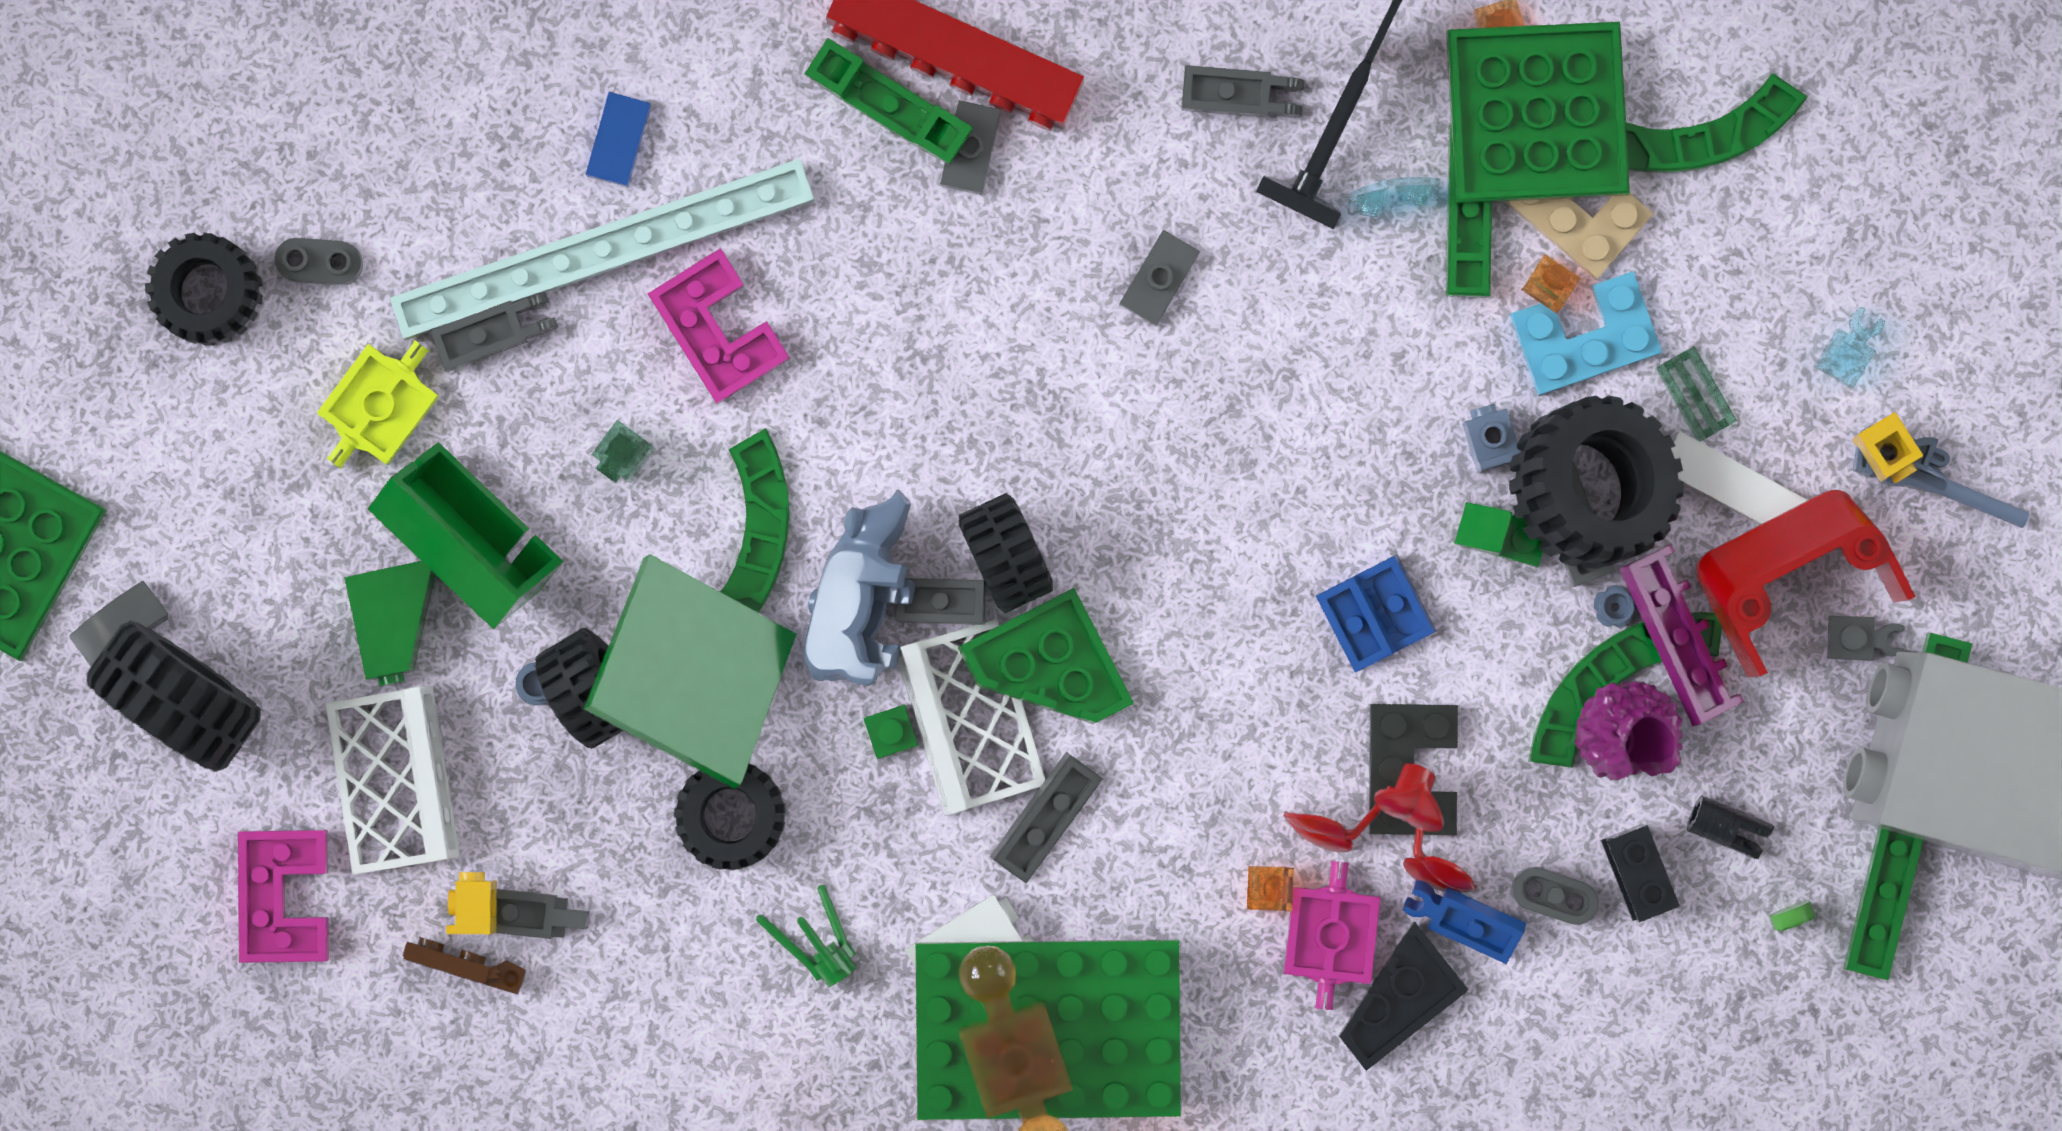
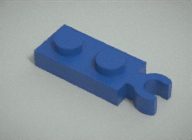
[1403,880,1526,964]

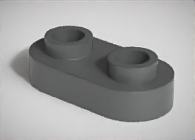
[275,238,363,286]
[1512,867,1599,925]

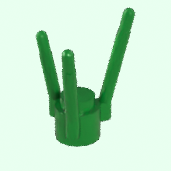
[756,885,857,987]

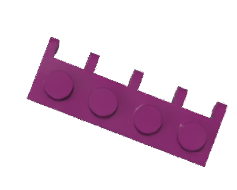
[1619,544,1744,727]

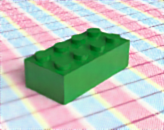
[367,442,564,630]

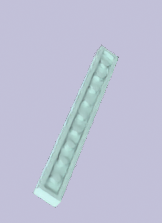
[390,159,815,340]

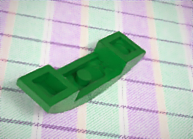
[804,37,973,165]

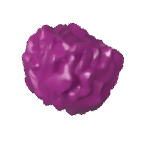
[1574,681,1683,781]

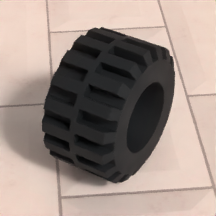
[145,232,263,346]
[959,493,1053,614]
[535,628,624,749]
[674,763,786,870]

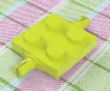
[317,340,440,469]

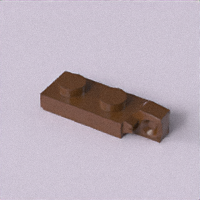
[402,937,526,995]

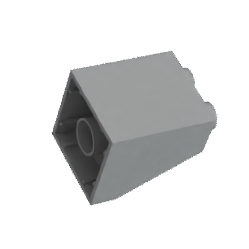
[1843,652,2062,879]

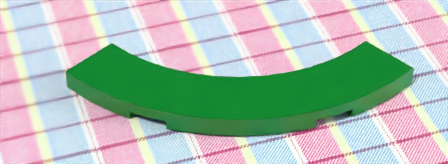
[1626,73,1808,173]
[720,428,790,613]
[1528,612,1722,768]

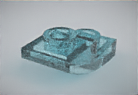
[1347,177,1441,217]

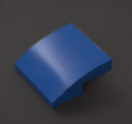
[1316,554,1437,673]

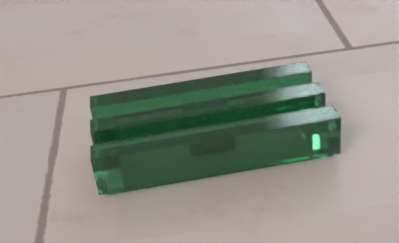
[1655,346,1737,442]

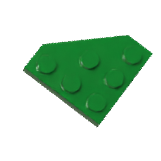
[958,588,1134,724]

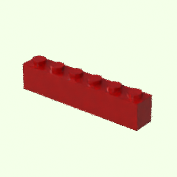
[826,0,1084,131]

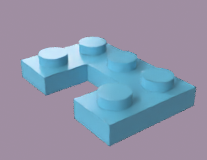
[1510,271,1662,396]

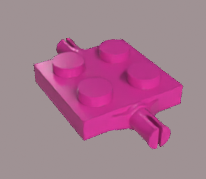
[1283,861,1381,1010]

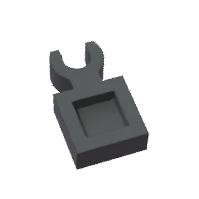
[1827,615,1905,661]

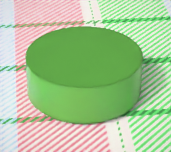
[1769,900,1816,932]

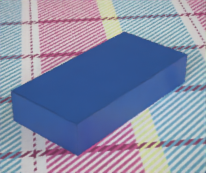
[586,92,652,188]

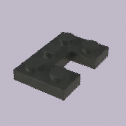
[1369,704,1458,835]

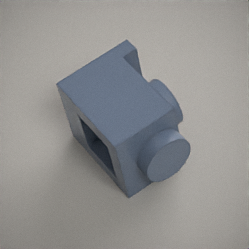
[1462,404,1522,473]

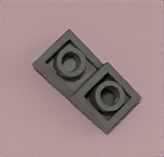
[70,580,169,666]

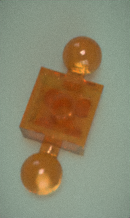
[959,946,1072,1131]

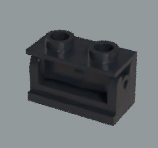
[1600,824,1680,923]

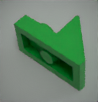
[1454,502,1543,568]

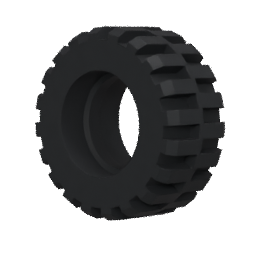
[1509,395,1684,569]
[86,621,261,772]

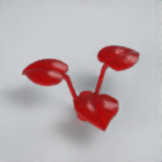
[1283,763,1477,893]

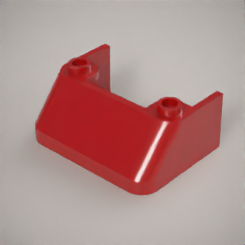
[1695,490,1916,677]

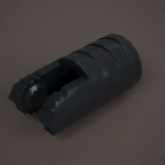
[1687,795,1775,859]

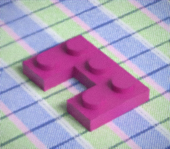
[647,248,790,405]
[238,830,329,963]

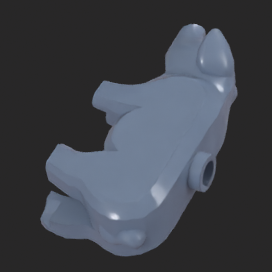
[804,489,916,686]

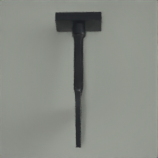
[1256,0,1402,230]

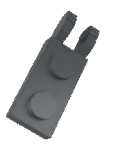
[1181,65,1305,118]
[430,292,559,372]

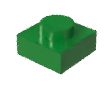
[863,704,918,759]

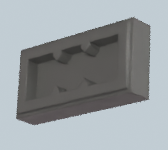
[940,100,1001,195]
[1119,230,1200,327]

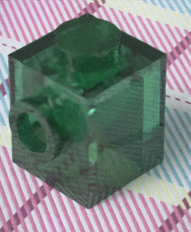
[591,420,656,483]

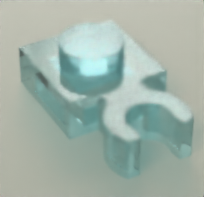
[1814,306,1885,389]

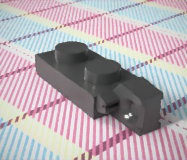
[496,889,590,939]

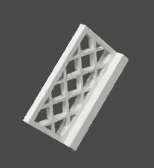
[898,619,1045,816]
[325,686,460,875]

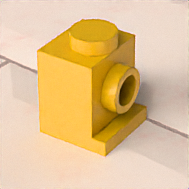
[1852,412,1923,484]
[446,872,497,934]

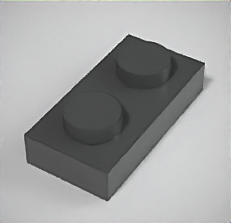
[896,578,986,625]

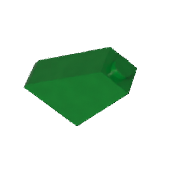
[344,561,436,687]

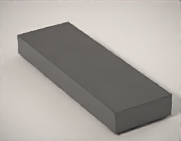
[989,752,1103,884]

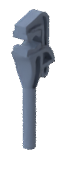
[1853,425,2029,528]

